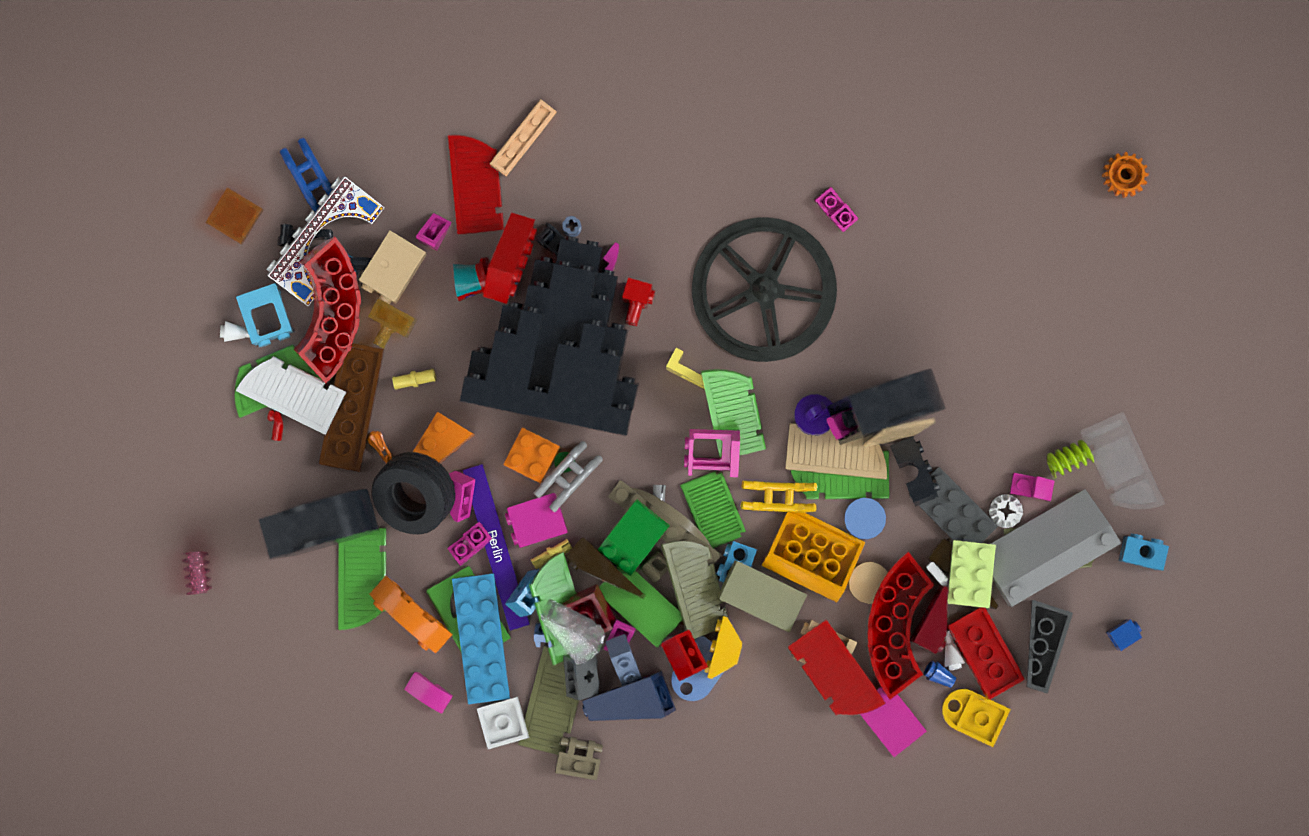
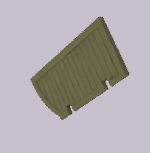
[661,541,729,639]
[518,646,579,755]

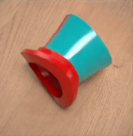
[453,257,490,302]

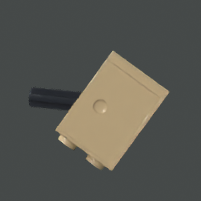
[349,231,427,304]

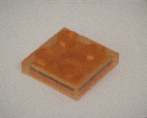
[205,187,264,245]

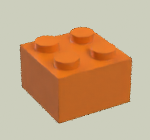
[503,427,561,484]

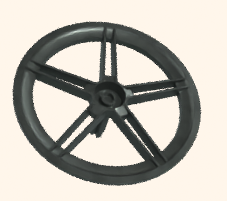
[692,217,837,362]

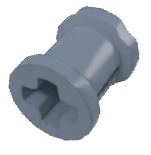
[562,216,582,237]

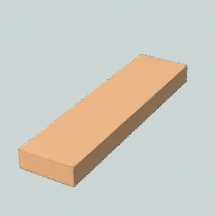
[490,99,557,177]

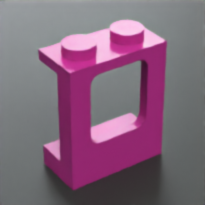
[684,429,740,477]

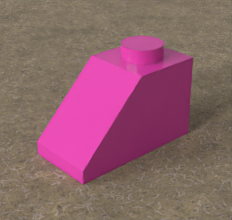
[449,471,475,522]

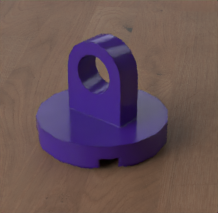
[794,394,833,436]

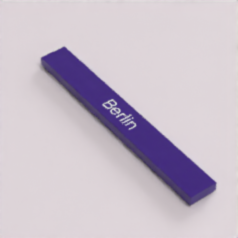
[462,464,530,631]

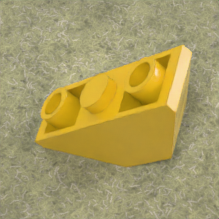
[704,616,743,679]

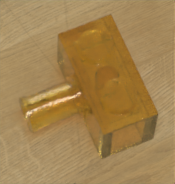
[368,299,417,349]

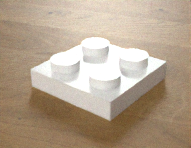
[477,697,529,749]

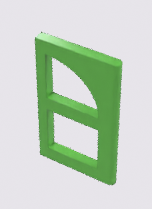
[426,566,511,651]

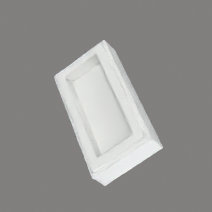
[927,562,949,586]

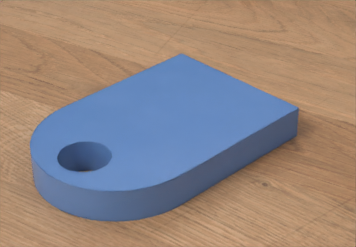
[671,636,724,701]

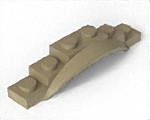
[608,480,722,565]

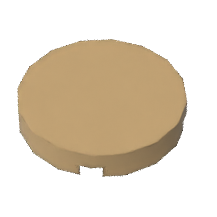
[849,562,888,604]

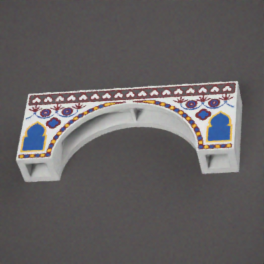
[266,176,385,306]

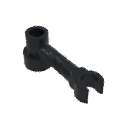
[277,224,333,247]

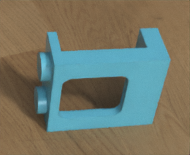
[236,283,295,347]

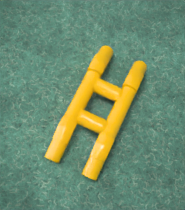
[741,480,817,513]

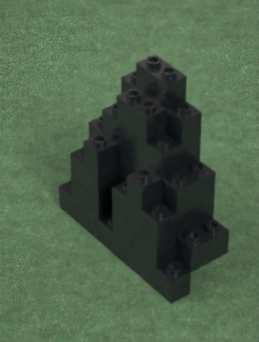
[460,236,639,436]

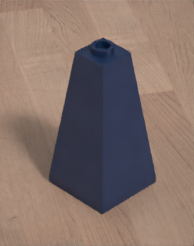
[582,671,676,721]

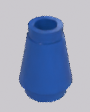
[923,661,956,688]

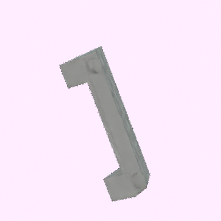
[991,489,1121,607]

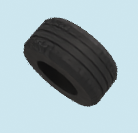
[371,452,456,535]

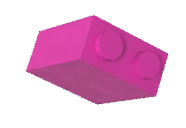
[505,493,568,548]

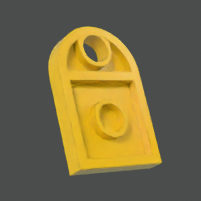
[942,689,1011,747]

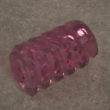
[182,551,212,595]

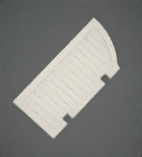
[236,356,346,435]

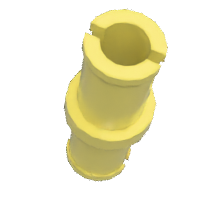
[392,368,436,390]
[530,539,572,569]

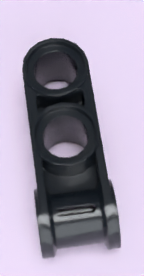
[534,222,566,257]

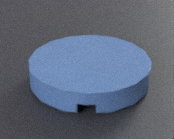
[844,498,886,539]

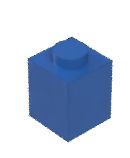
[1106,619,1142,651]

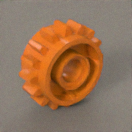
[1102,152,1149,198]

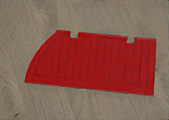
[448,135,504,235]
[788,619,886,716]

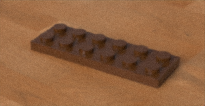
[319,343,385,472]

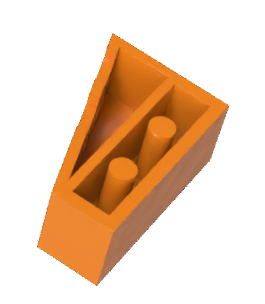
[413,412,475,464]

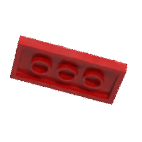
[947,607,1025,700]

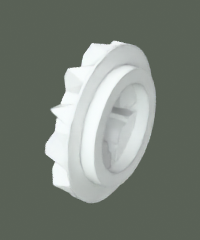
[989,494,1023,528]

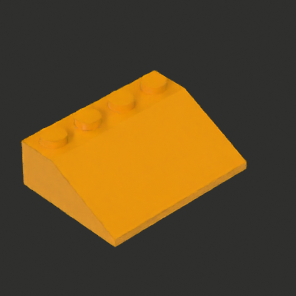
[762,512,865,602]

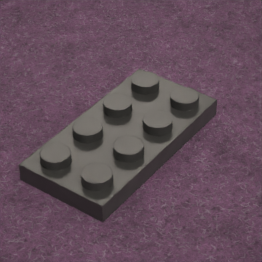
[909,467,998,543]

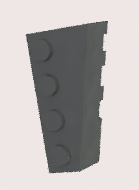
[1026,600,1073,694]

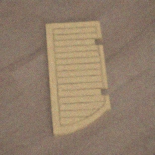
[863,418,935,447]
[785,423,887,479]

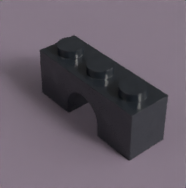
[890,436,940,507]

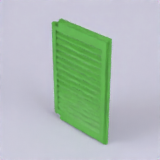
[680,471,746,548]

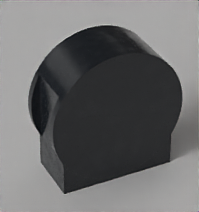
[827,368,946,445]
[258,489,379,559]

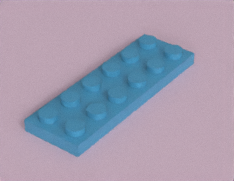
[452,573,510,704]

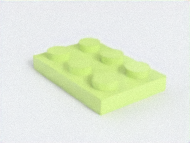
[948,540,996,608]

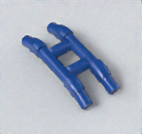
[280,138,333,212]

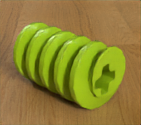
[1047,439,1094,479]

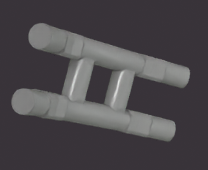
[533,441,603,512]

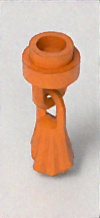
[367,431,392,463]

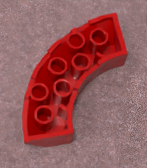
[293,236,361,384]
[867,552,934,700]

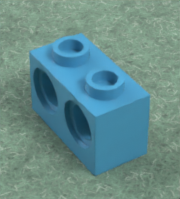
[717,541,757,582]

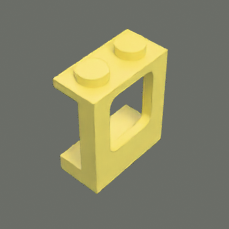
[666,348,705,390]

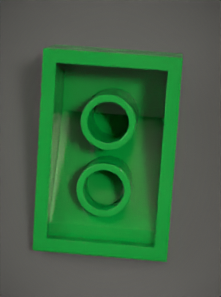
[598,499,670,576]

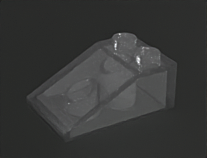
[540,599,605,666]

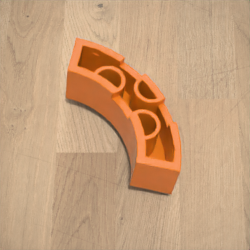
[369,576,453,653]

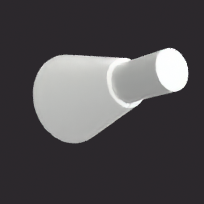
[220,321,259,342]
[945,631,965,671]

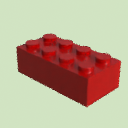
[483,212,537,304]

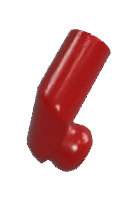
[267,410,284,441]

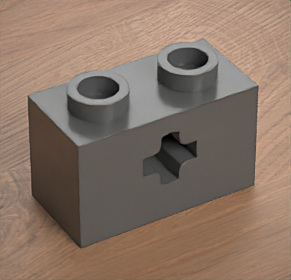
[563,650,600,700]

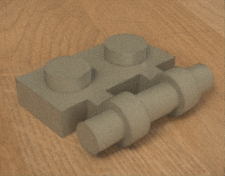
[555,736,603,780]

